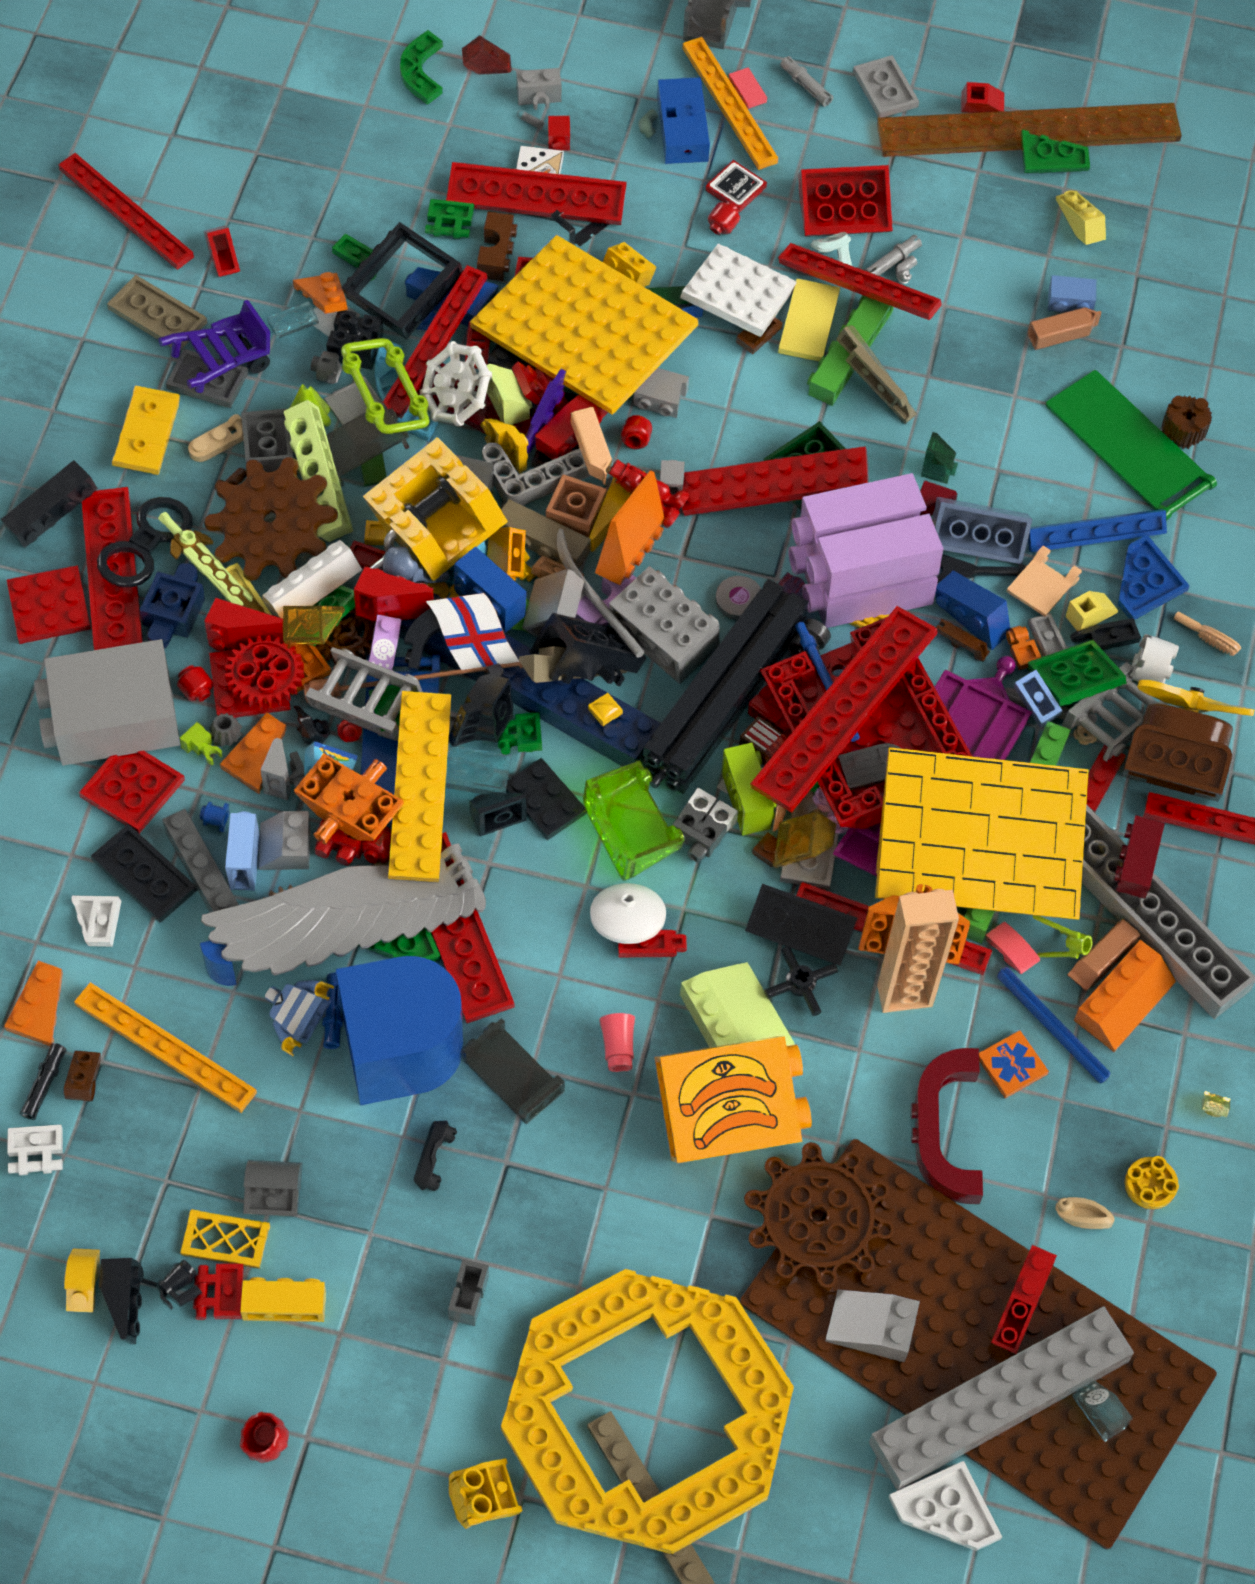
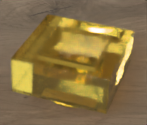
[1202,1091,1230,1117]

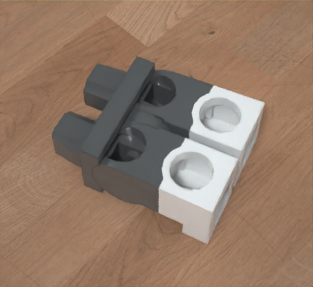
[668,788,738,863]

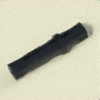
[20,1043,67,1120]

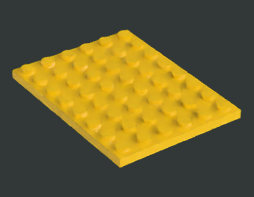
[470,235,698,415]

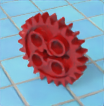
[225,635,305,709]

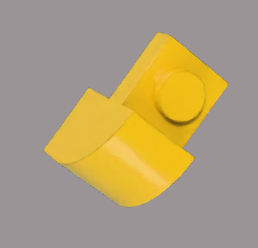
[64,1248,100,1312]

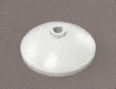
[590,883,666,944]

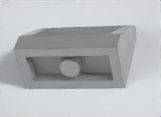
[260,738,291,800]

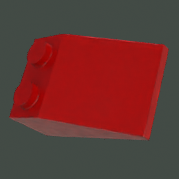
[204,598,287,652]

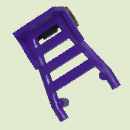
[158,300,270,393]

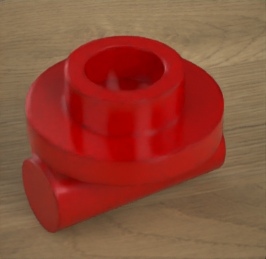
[337,720,362,742]

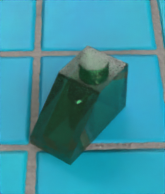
[921,432,958,484]

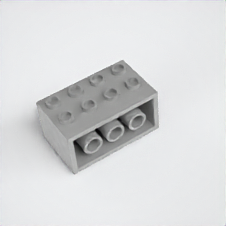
[609,566,720,684]

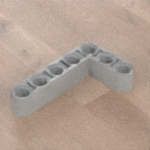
[482,443,591,506]

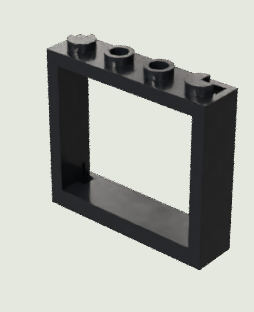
[341,222,463,340]

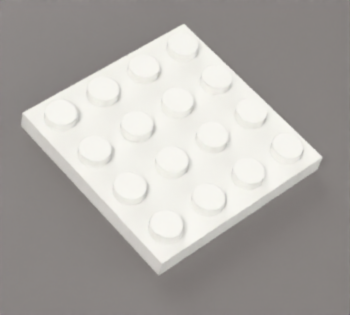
[680,244,797,337]

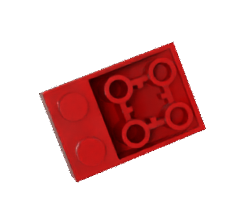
[354,566,434,622]

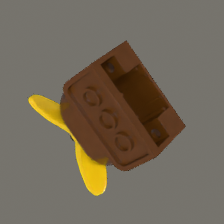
[1122,680,1255,802]

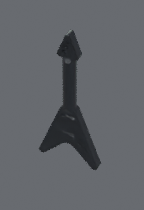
[937,554,1027,584]

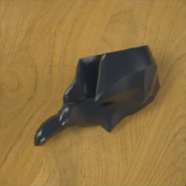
[293,705,330,745]

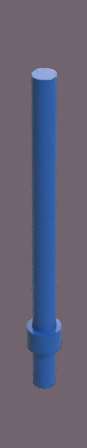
[795,622,860,742]

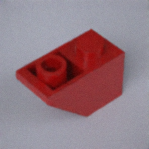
[961,82,1004,115]

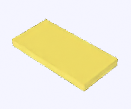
[778,279,840,361]

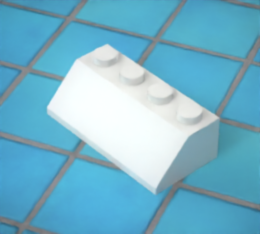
[262,540,362,625]

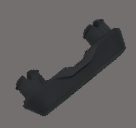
[413,1120,457,1191]

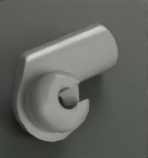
[896,255,917,284]

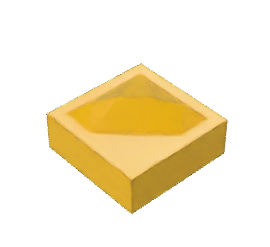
[588,693,623,726]

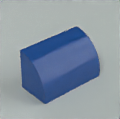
[200,940,237,986]

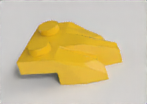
[480,419,528,473]

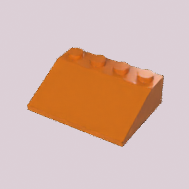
[595,470,664,585]

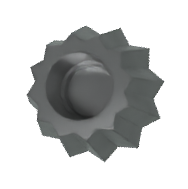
[209,713,243,747]

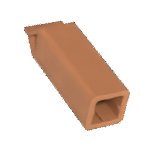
[1027,307,1102,350]
[1067,919,1141,991]

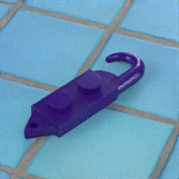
[525,369,566,454]

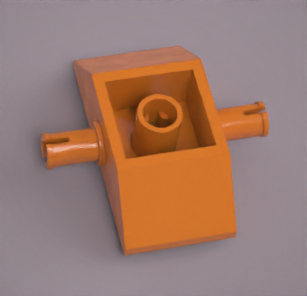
[294,754,404,844]
[858,884,970,964]

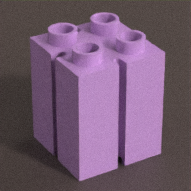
[788,473,943,628]

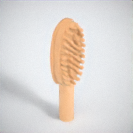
[1174,611,1241,656]

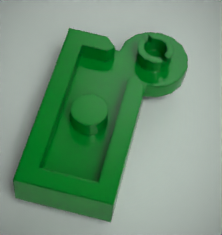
[332,234,377,281]

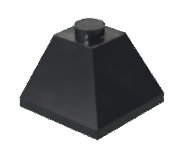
[469,793,527,837]

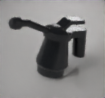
[141,1259,202,1310]

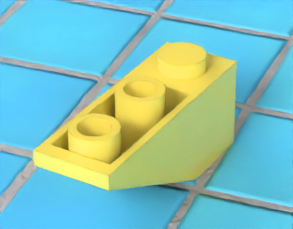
[1056,190,1106,245]

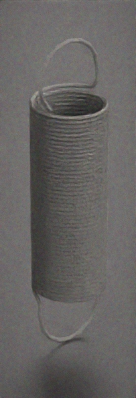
[518,110,548,131]

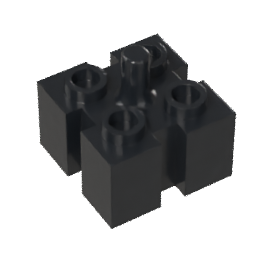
[326,310,384,370]

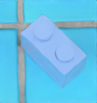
[1014,670,1062,728]

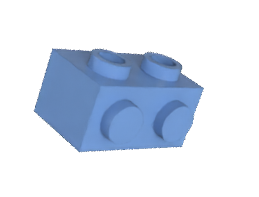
[1048,275,1097,312]

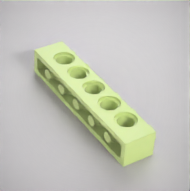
[284,400,353,542]

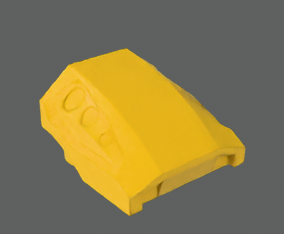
[449,1458,523,1529]

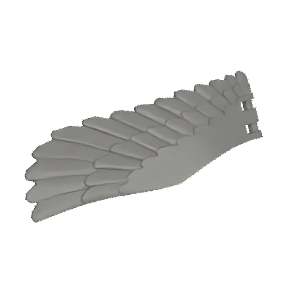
[201,843,486,976]

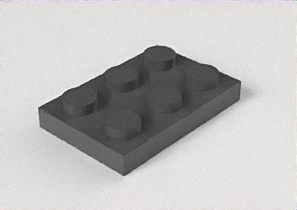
[166,349,248,408]

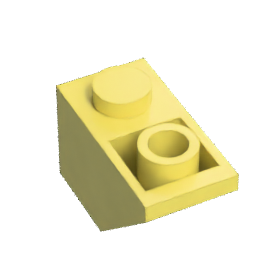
[1065,591,1118,631]

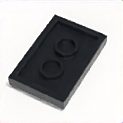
[502,758,587,841]

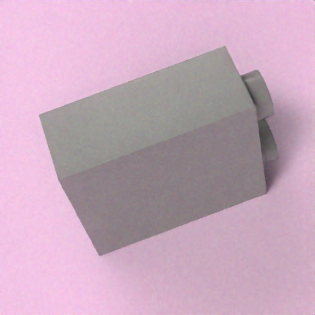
[34,639,180,766]

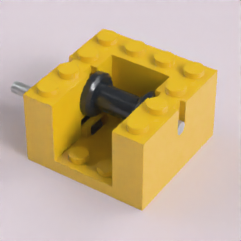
[363,437,508,581]

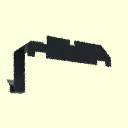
[551,210,610,246]

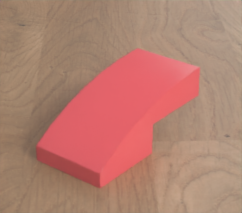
[986,921,1040,974]

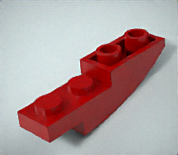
[991,1245,1057,1354]

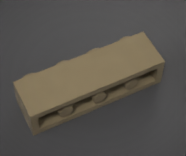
[501,499,591,570]

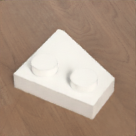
[71,896,121,947]

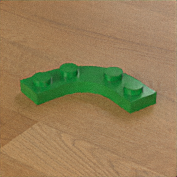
[400,30,443,105]

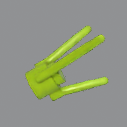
[1033,915,1093,959]

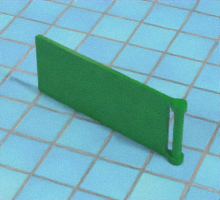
[1046,370,1217,521]

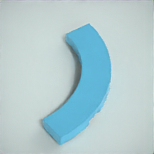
[375,342,438,442]

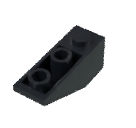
[99,1258,144,1344]

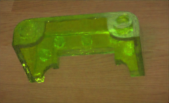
[583,760,684,881]

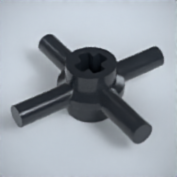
[764,946,838,1016]

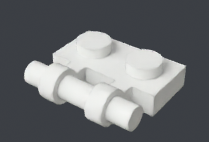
[8,1125,63,1176]

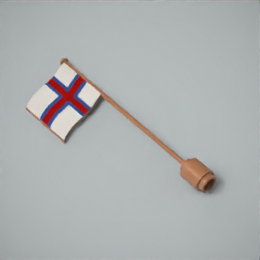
[304,593,523,703]

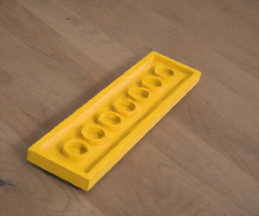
[388,691,451,882]

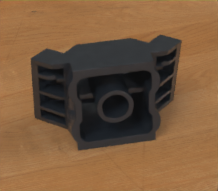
[448,663,513,747]

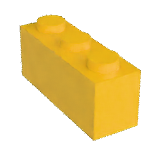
[241,1277,326,1322]

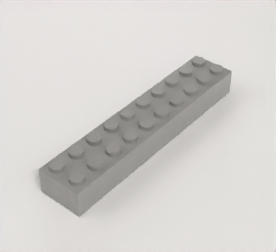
[1082,804,1255,1020]
[869,1306,1134,1491]

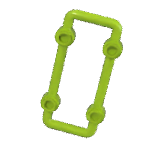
[341,338,430,434]

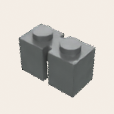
[448,1259,489,1326]

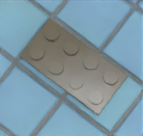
[107,275,207,351]

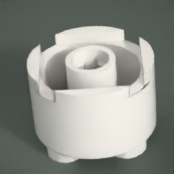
[1130,634,1179,683]

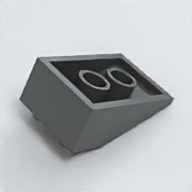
[241,408,293,472]

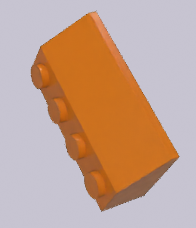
[1074,940,1176,1052]

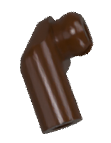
[214,468,247,491]

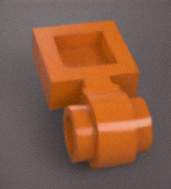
[1006,625,1041,670]

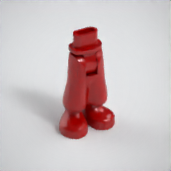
[608,459,689,528]

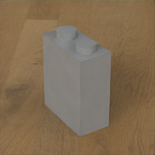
[522,569,584,638]

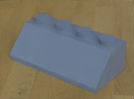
[932,497,1033,564]

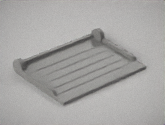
[324,376,397,446]

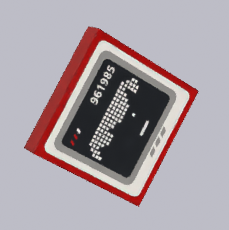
[705,160,767,213]

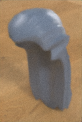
[383,547,450,583]

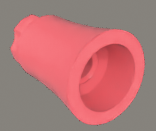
[599,1013,635,1072]

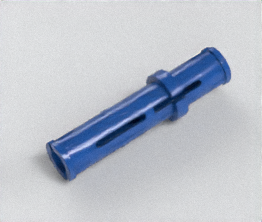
[322,972,343,1049]

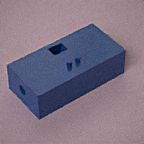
[657,77,710,164]

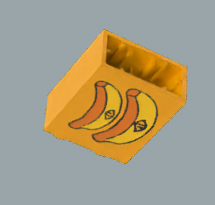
[654,1036,812,1163]

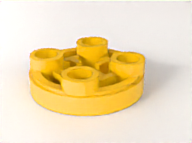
[1124,1156,1179,1209]

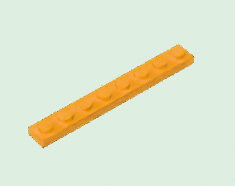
[682,36,778,170]
[74,982,257,1113]

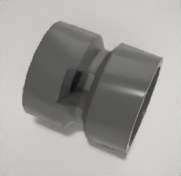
[787,619,831,660]

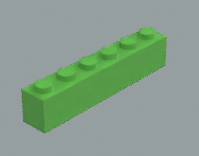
[807,295,894,406]

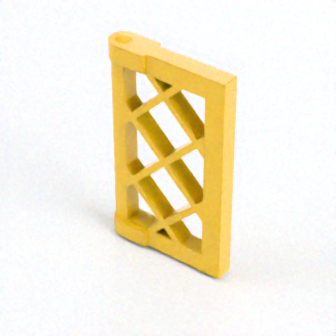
[180,1209,270,1269]

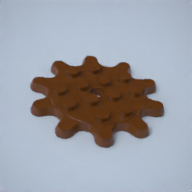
[204,457,338,581]
[744,1142,895,1288]

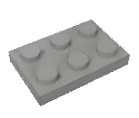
[853,55,919,119]

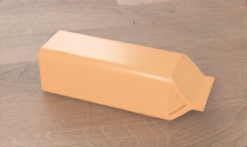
[570,407,612,485]

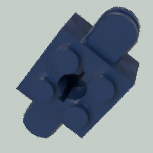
[140,563,205,649]

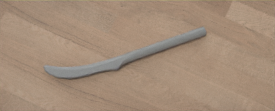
[557,528,644,657]

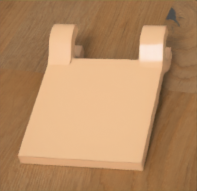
[1006,546,1082,617]

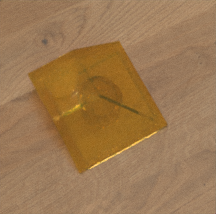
[773,811,836,868]

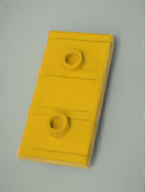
[112,386,180,475]

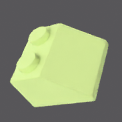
[486,364,532,425]

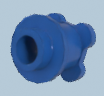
[200,802,230,832]

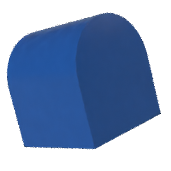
[336,956,464,1106]

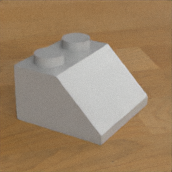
[259,811,311,870]

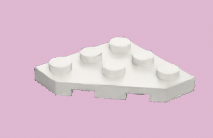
[889,1461,1002,1551]

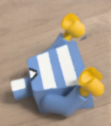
[265,980,334,1056]

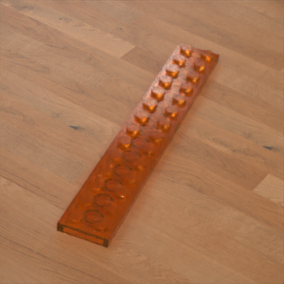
[877,103,1182,157]

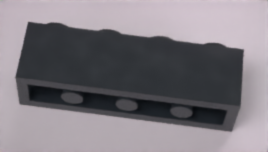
[1,460,98,548]

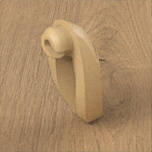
[1055,1197,1115,1229]

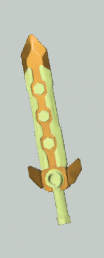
[158,512,264,613]

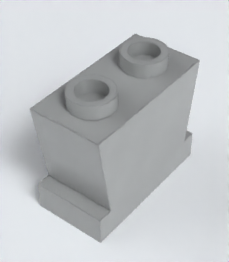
[634,368,689,418]

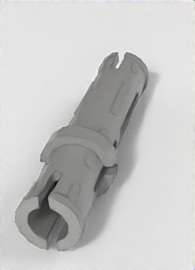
[780,56,833,107]
[864,234,922,276]

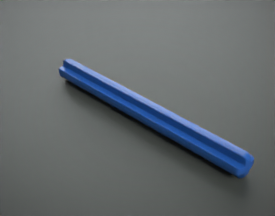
[997,967,1110,1083]

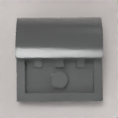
[243,1160,302,1216]

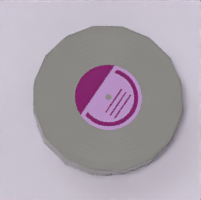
[716,576,761,620]

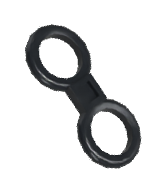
[97,497,193,588]

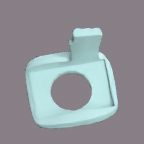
[810,232,852,266]

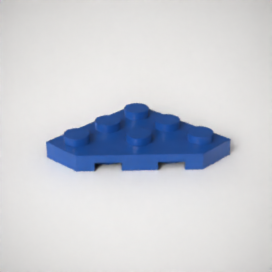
[1117,535,1190,620]

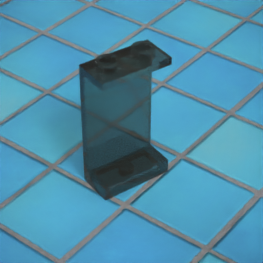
[327,402,410,487]
[463,1018,565,1124]

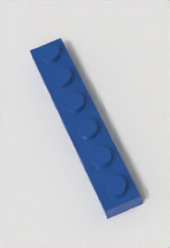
[1028,509,1167,552]

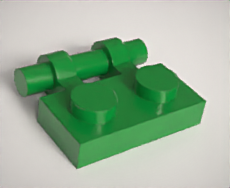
[425,199,474,239]
[497,712,542,755]

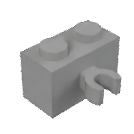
[516,68,562,110]

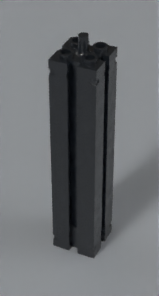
[642,579,809,794]

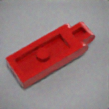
[618,930,687,958]

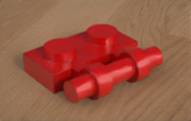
[193,1263,244,1320]

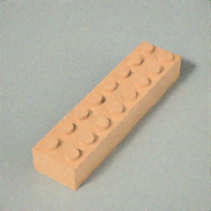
[877,889,959,1013]

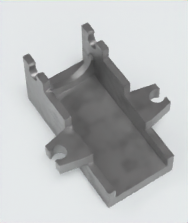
[683,0,751,49]

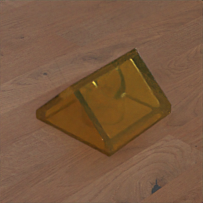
[283,606,345,644]

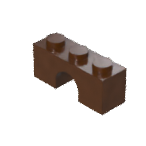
[477,211,518,281]

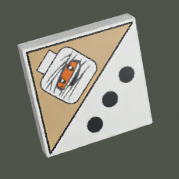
[516,146,564,174]

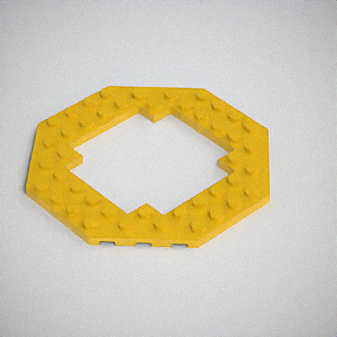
[501,1269,794,1554]

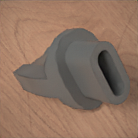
[289,751,304,788]

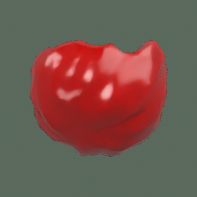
[240,1412,289,1463]

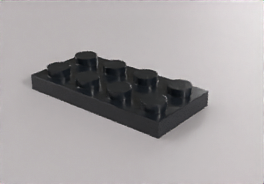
[91,824,197,923]
[745,883,858,966]

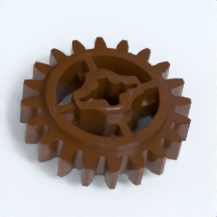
[315,608,375,665]

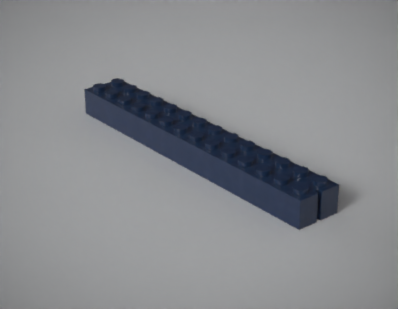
[382,570,661,773]

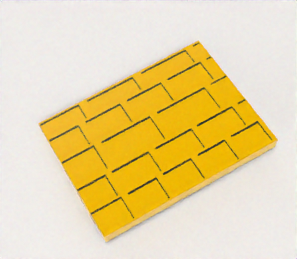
[875,747,1088,920]

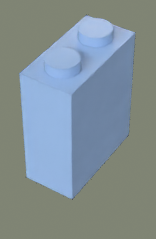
[225,811,260,891]

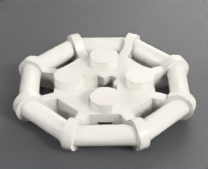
[419,341,492,427]

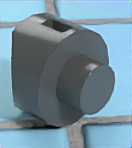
[310,350,342,384]

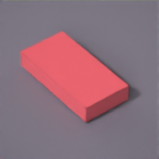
[729,68,767,109]

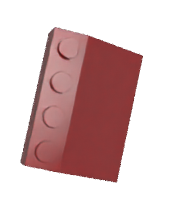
[798,165,893,236]

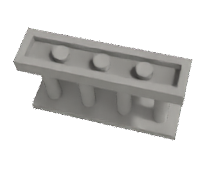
[305,647,423,741]
[1062,662,1168,762]

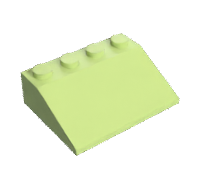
[680,962,795,1047]

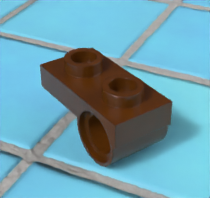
[63,1050,101,1102]

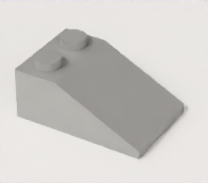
[825,1290,920,1362]

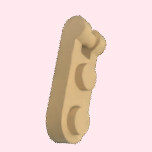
[188,414,244,462]

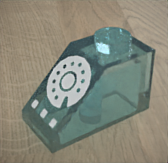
[1072,1381,1132,1441]

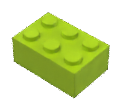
[721,743,776,836]

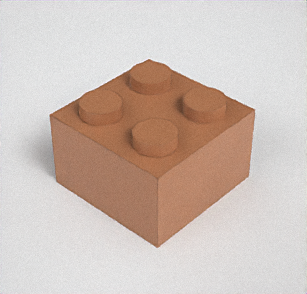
[546,475,607,538]

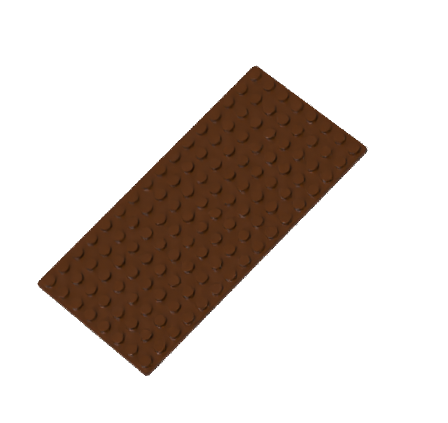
[740,1139,1217,1549]

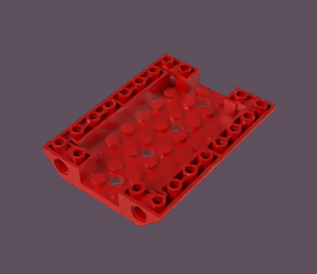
[761,617,973,829]

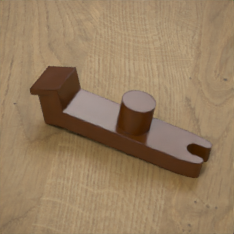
[936,619,990,662]

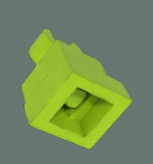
[180,722,222,765]

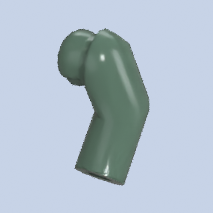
[638,109,658,138]

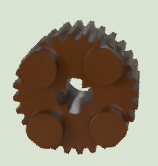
[1161,395,1212,449]

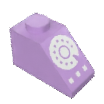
[369,615,401,670]

